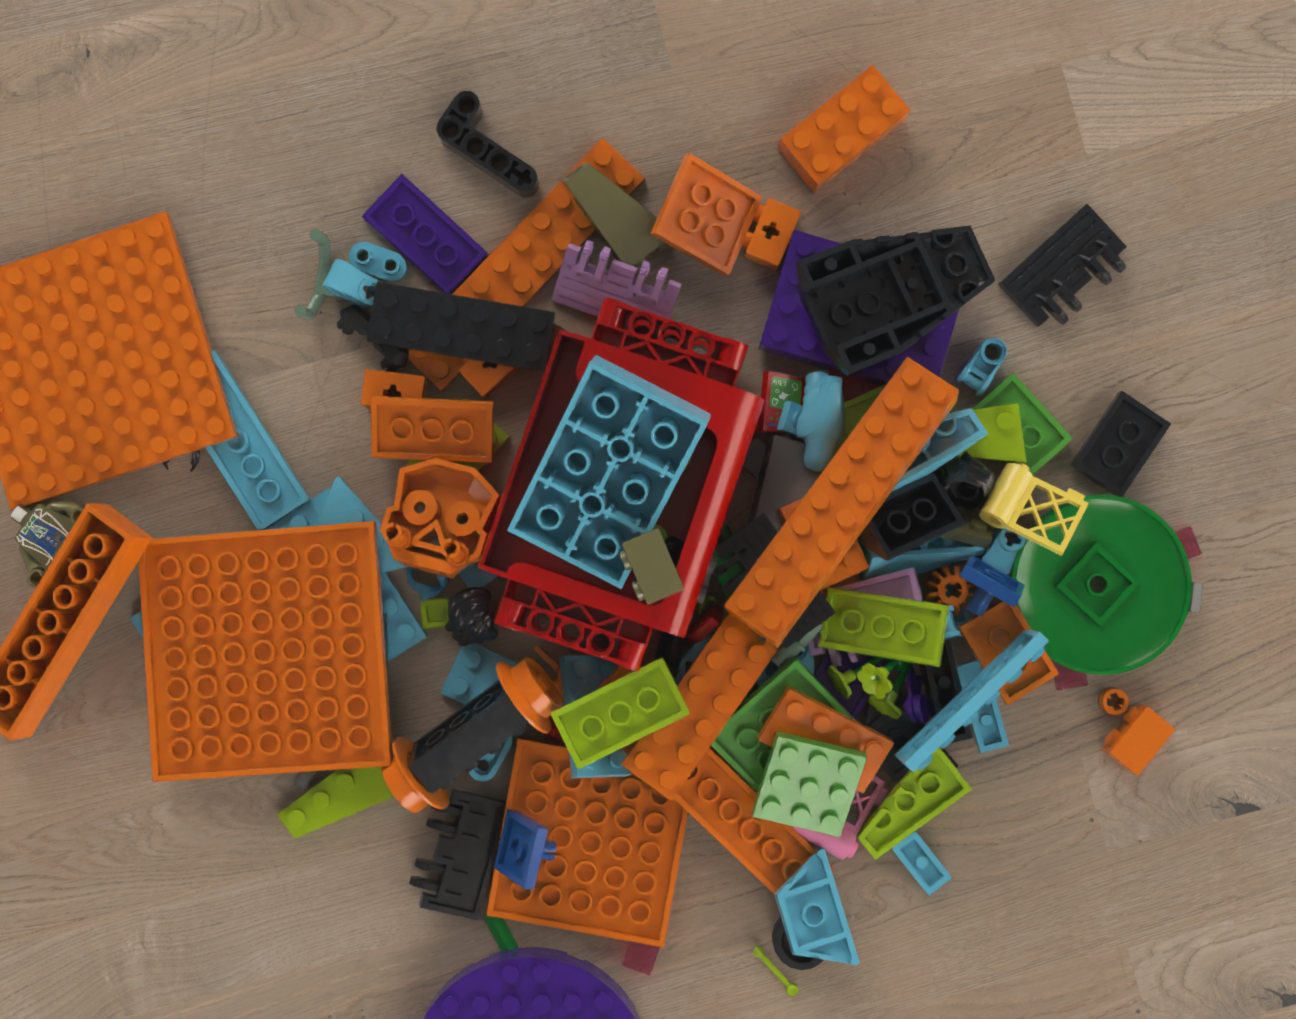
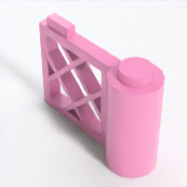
[791,776,888,861]

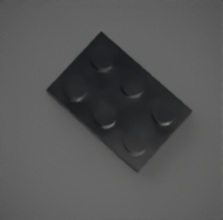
[1070,391,1171,497]

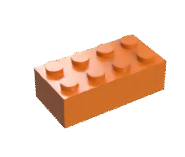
[777,65,911,193]

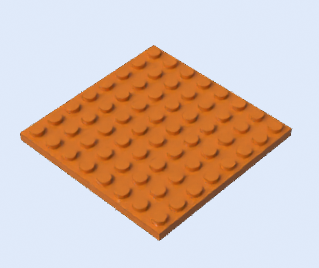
[0,211,239,511]
[138,521,393,782]

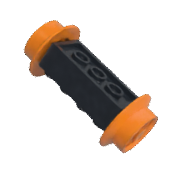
[381,657,564,813]

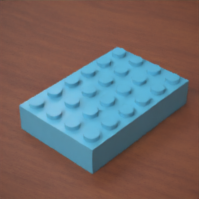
[507,355,712,589]

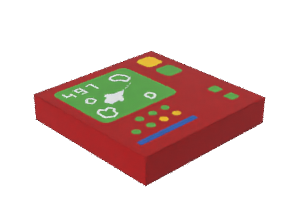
[757,371,806,434]

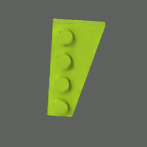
[958,403,1027,463]
[857,747,972,860]
[277,767,394,839]

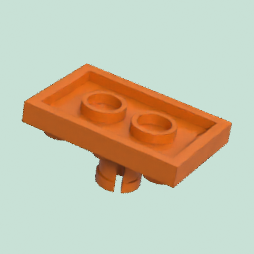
[957,600,1059,706]

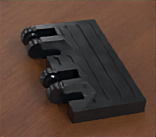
[998,204,1127,327]
[713,513,836,648]
[409,788,507,920]

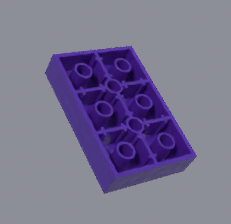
[758,230,960,386]

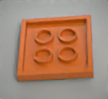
[650,153,763,277]

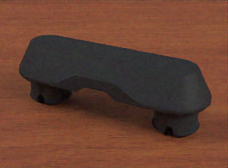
[337,304,409,373]

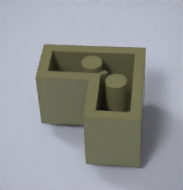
[619,528,685,605]

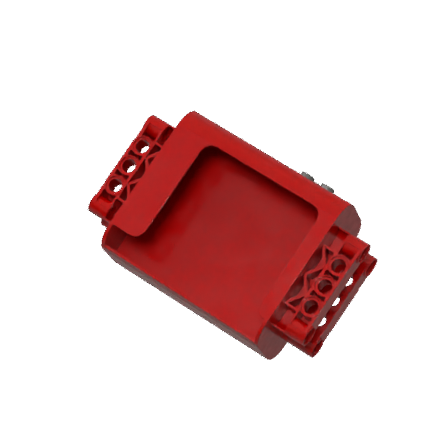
[478,297,765,672]

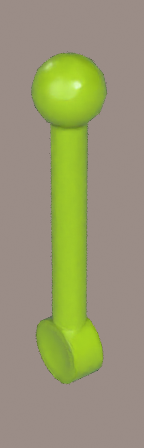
[752,946,798,996]

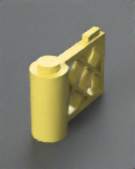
[979,462,1089,556]

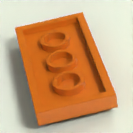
[371,396,494,463]
[757,686,894,794]

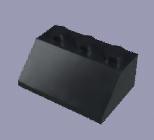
[858,473,965,561]

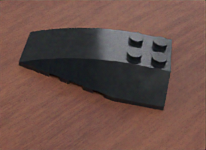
[796,225,996,376]

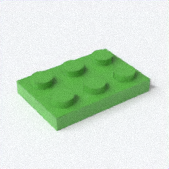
[972,373,1073,475]

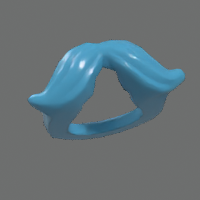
[406,567,450,601]

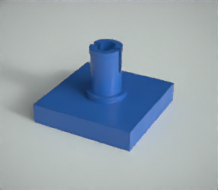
[960,555,1025,616]
[494,809,556,889]

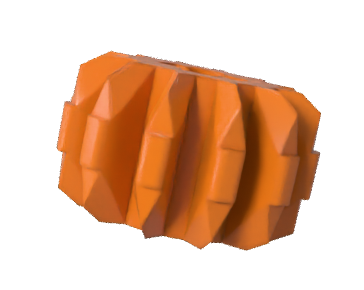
[925,565,976,615]

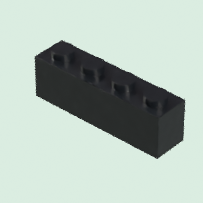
[919,639,973,743]

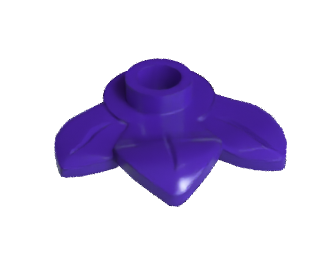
[903,668,930,723]

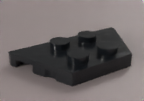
[860,692,958,783]

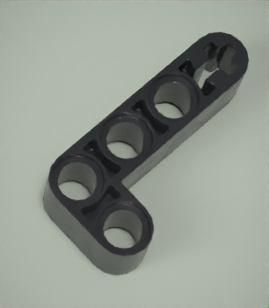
[436,91,539,198]

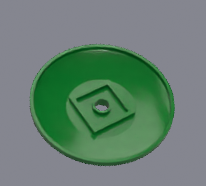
[1010,495,1192,675]

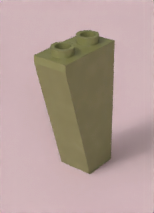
[560,163,668,268]

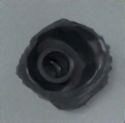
[937,451,994,512]
[445,587,498,646]

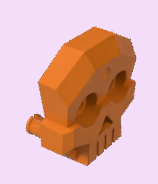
[380,458,501,579]

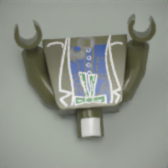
[11,501,84,588]

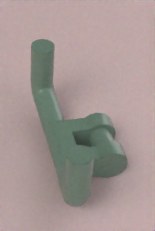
[294,229,346,321]

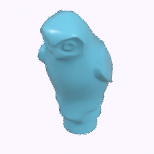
[796,371,845,472]

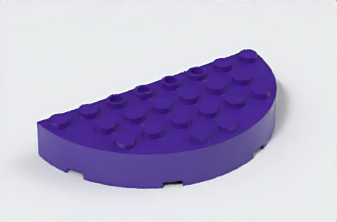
[423,947,640,1019]

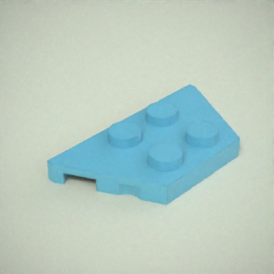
[316,476,408,574]
[774,848,860,965]

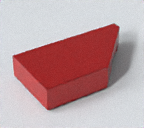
[683,604,723,646]

